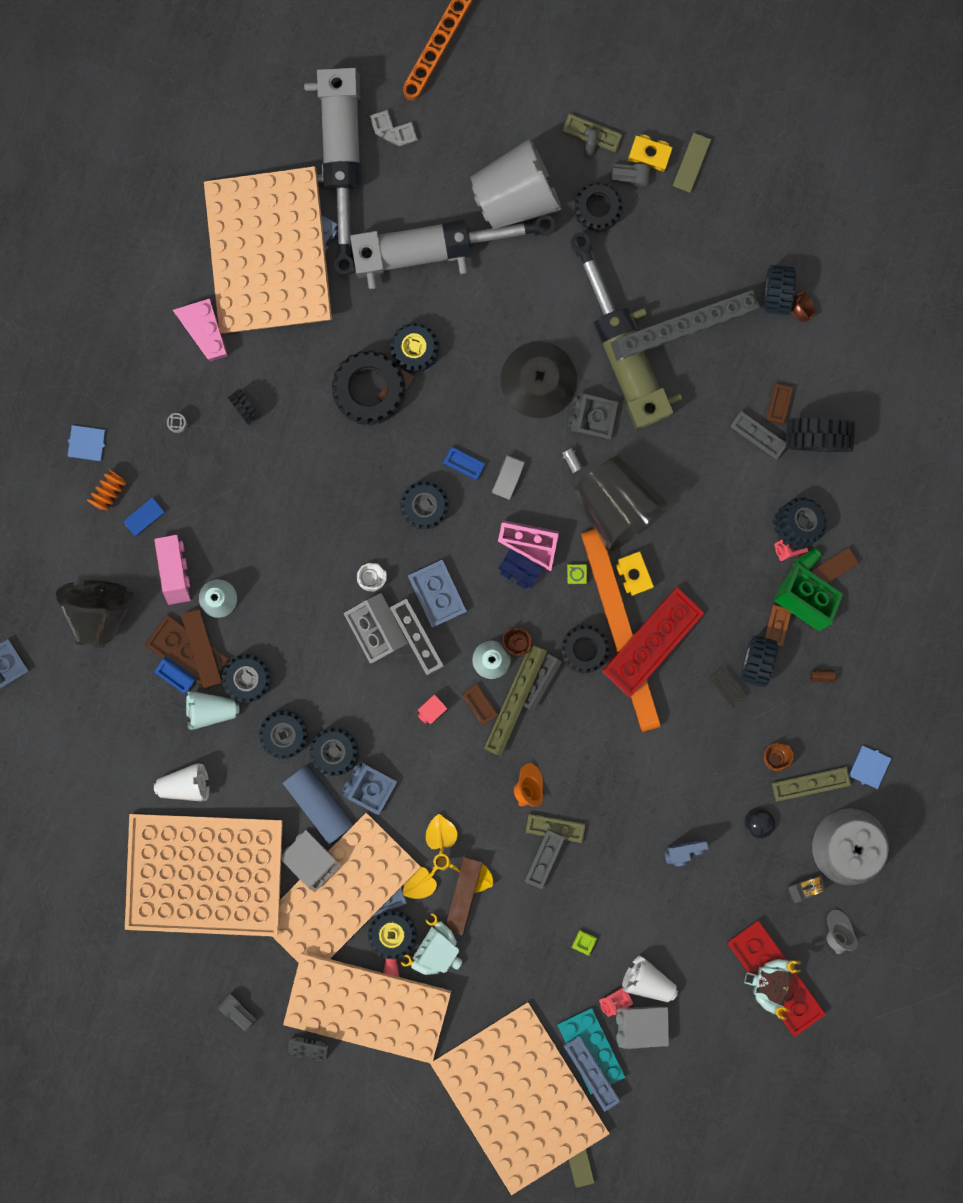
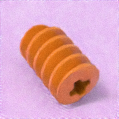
[87,469,127,511]

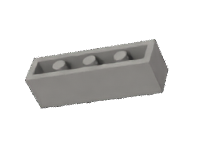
[390,598,444,675]

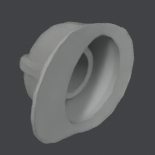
[827,910,858,954]

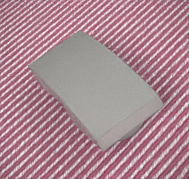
[492,455,524,500]

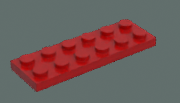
[602,587,704,697]
[727,920,826,1037]

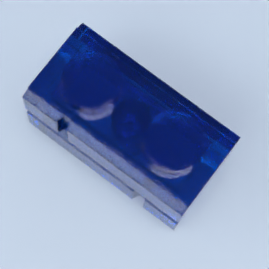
[498,549,543,589]

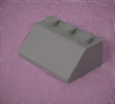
[343,593,408,664]

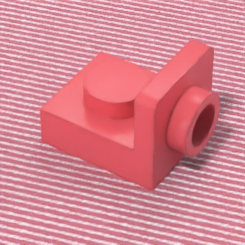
[774,540,808,561]
[599,987,633,1017]

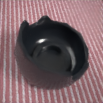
[744,808,775,839]

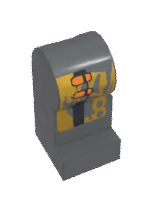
[787,875,826,903]

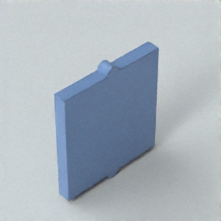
[67,425,105,461]
[849,746,891,789]

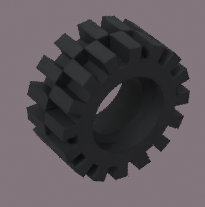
[228,389,260,425]

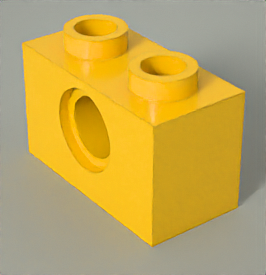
[628,134,672,172]
[616,552,653,596]

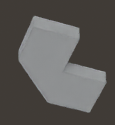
[370,110,418,147]

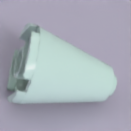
[199,579,237,618]
[473,641,511,679]
[186,691,239,730]

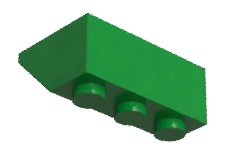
[774,563,843,631]

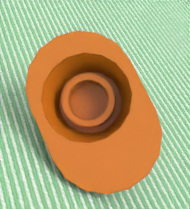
[514,763,543,807]

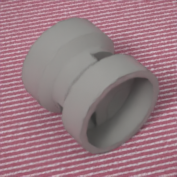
[167,413,187,433]

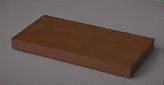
[145,614,229,690]

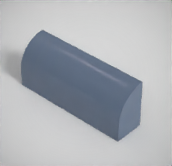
[283,764,354,844]

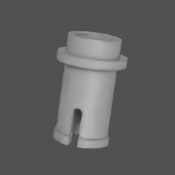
[562,448,583,473]

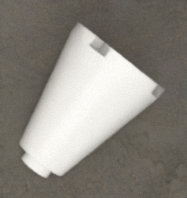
[154,763,209,801]
[622,956,678,1002]

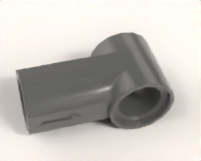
[612,164,651,186]
[217,993,256,1031]

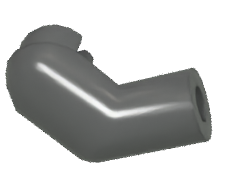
[584,127,598,157]

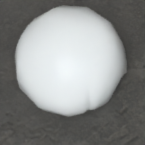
[357,563,387,592]

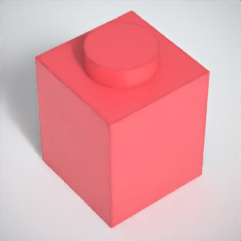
[417,694,448,724]

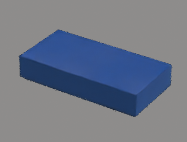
[443,446,486,481]
[123,498,165,537]
[154,656,196,694]

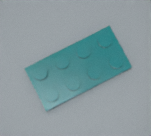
[557,1007,625,1094]

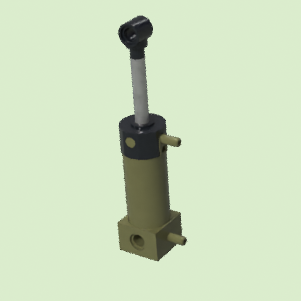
[571,232,682,430]

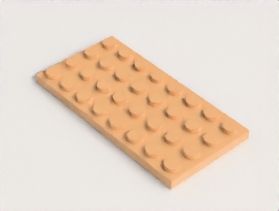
[272,813,421,963]
[283,952,451,1063]

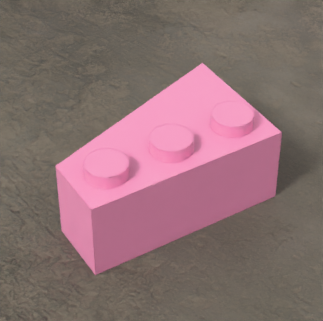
[173,299,228,361]
[498,520,559,571]
[154,535,191,605]

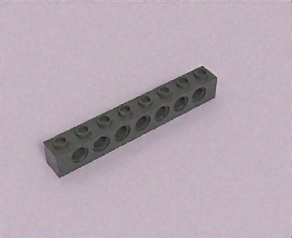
[610,290,760,361]

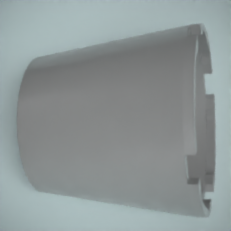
[471,139,562,229]
[812,808,889,885]

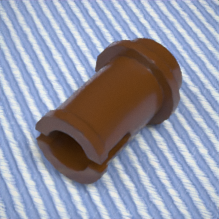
[811,668,836,683]

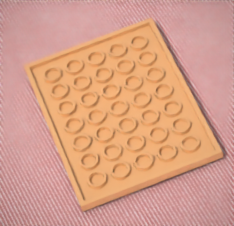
[204,167,332,334]
[125,814,283,936]
[430,1002,609,1195]

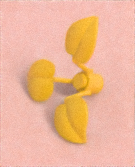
[403,814,493,899]

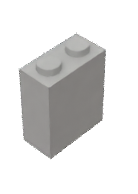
[281,830,341,892]
[616,1006,669,1049]

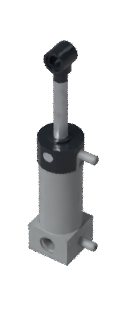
[304,68,361,276]
[350,215,555,289]

